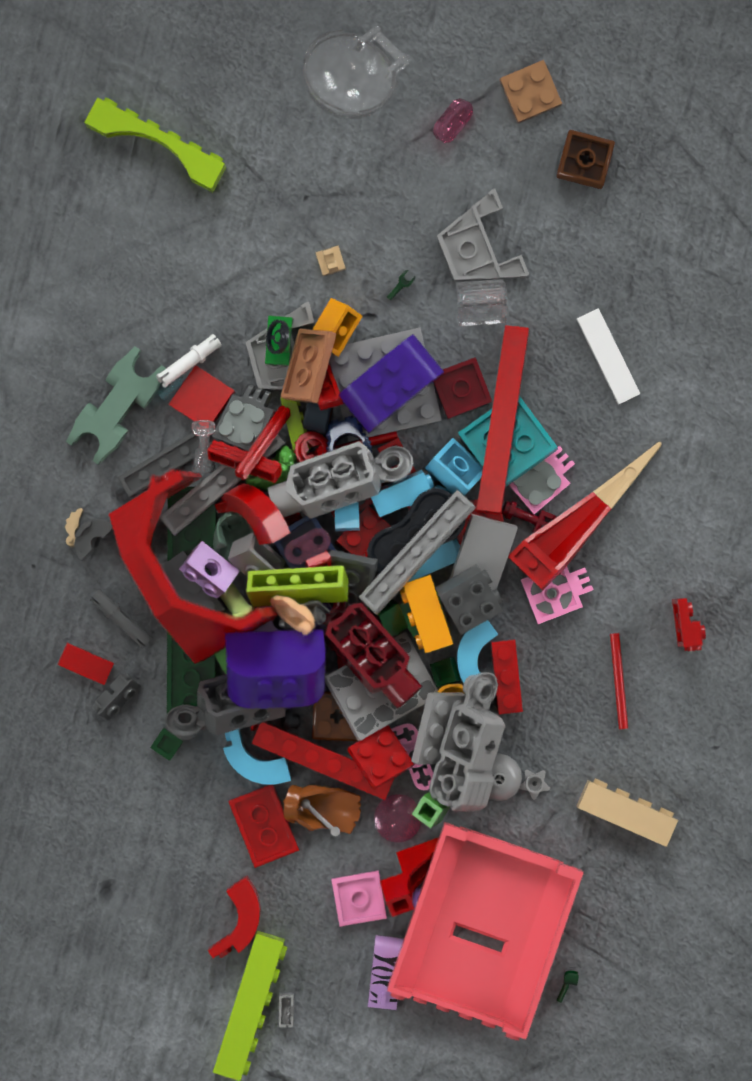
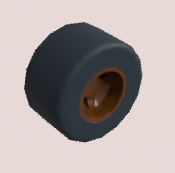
[303,402,334,434]

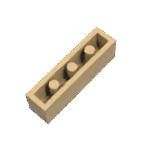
[576,778,678,847]

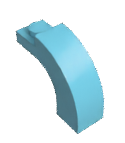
[456,620,498,698]
[223,729,292,785]

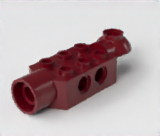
[322,602,423,709]

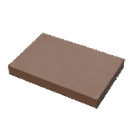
[280,329,336,403]

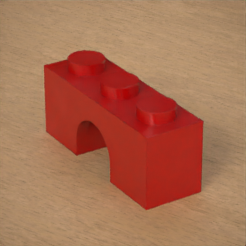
[490,639,523,714]

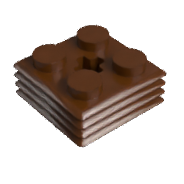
[556,130,615,189]
[312,691,357,741]

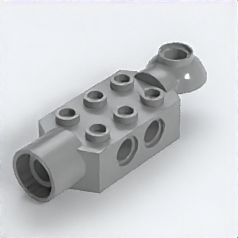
[268,441,413,519]

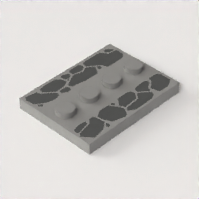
[325,632,438,741]

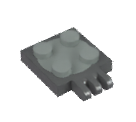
[212,385,275,451]

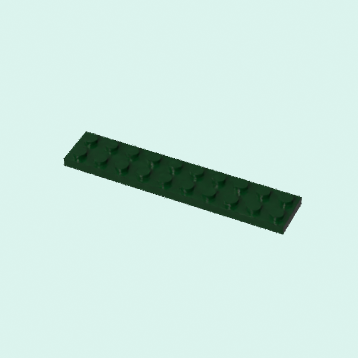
[167,487,216,713]

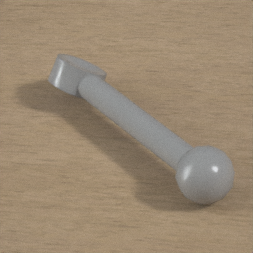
[301,799,340,837]

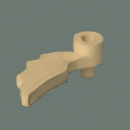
[65,508,83,547]

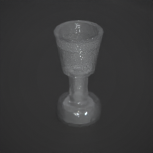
[191,420,216,474]

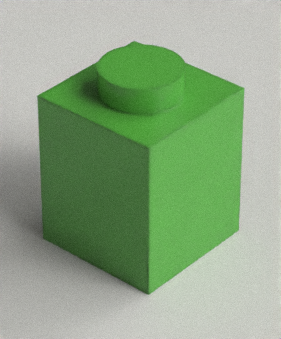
[412,792,451,828]

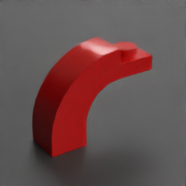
[215,484,290,545]
[208,876,261,958]

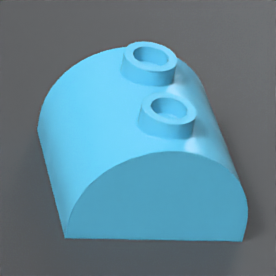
[424,438,483,496]

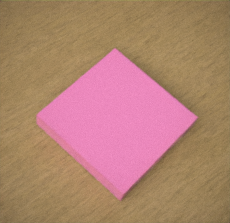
[331,870,387,927]

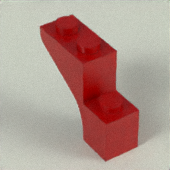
[380,837,439,917]

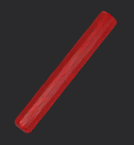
[235,406,291,480]

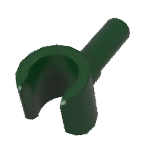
[387,270,415,301]
[556,970,579,1003]

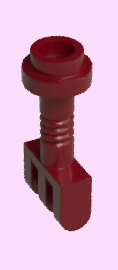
[502,500,556,533]

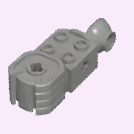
[429,672,505,812]

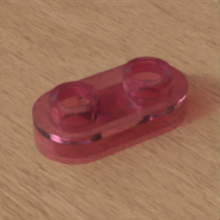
[433,98,473,143]
[285,528,331,564]

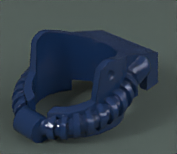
[326,416,372,453]

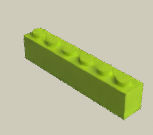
[213,930,287,1081]

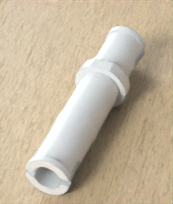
[156,334,221,388]

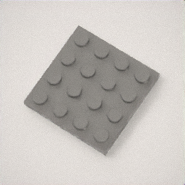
[330,328,442,442]

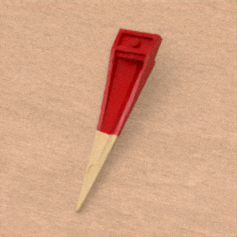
[508,442,661,591]

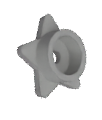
[520,770,550,800]

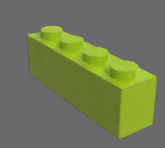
[246,566,349,607]

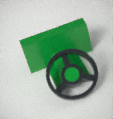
[265,316,293,366]

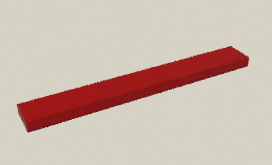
[477,325,529,514]

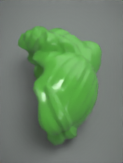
[246,445,296,492]

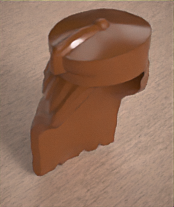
[283,784,361,834]

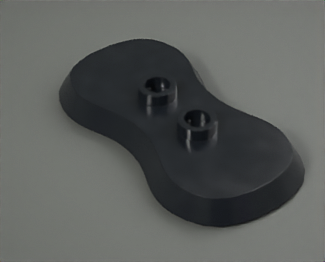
[367,488,466,577]

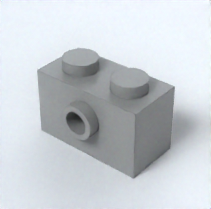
[228,532,285,577]

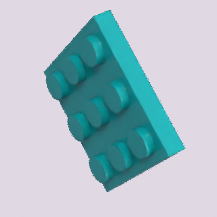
[458,396,558,486]

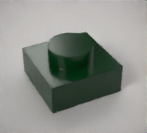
[430,657,461,687]
[150,727,184,761]

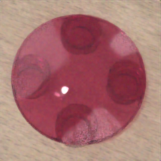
[374,794,422,842]

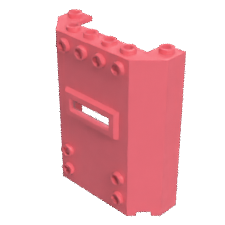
[387,822,583,1041]

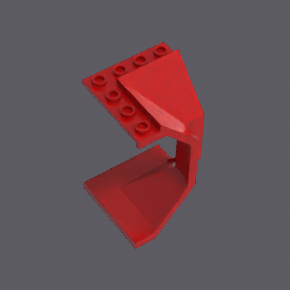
[109,470,280,664]

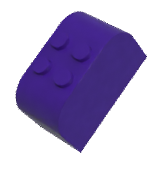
[339,334,444,434]
[225,629,325,709]

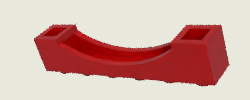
[252,722,394,800]

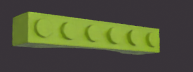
[84,97,226,193]

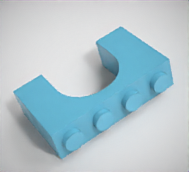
[371,469,460,582]

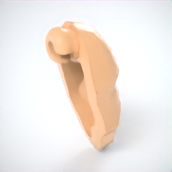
[270,596,315,635]

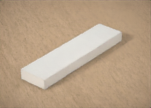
[576,308,640,405]

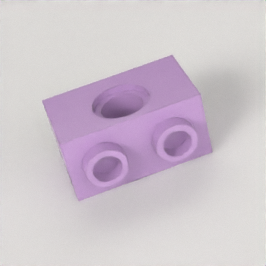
[179,541,240,599]

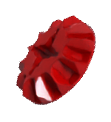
[293,431,328,463]

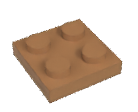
[500,60,562,123]

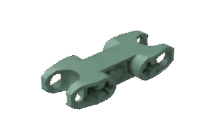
[66,346,166,465]

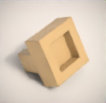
[316,246,346,276]

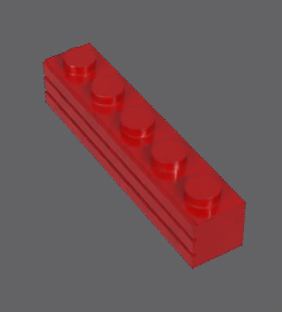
[207,440,282,483]

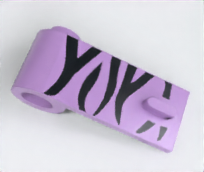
[368,935,404,1010]

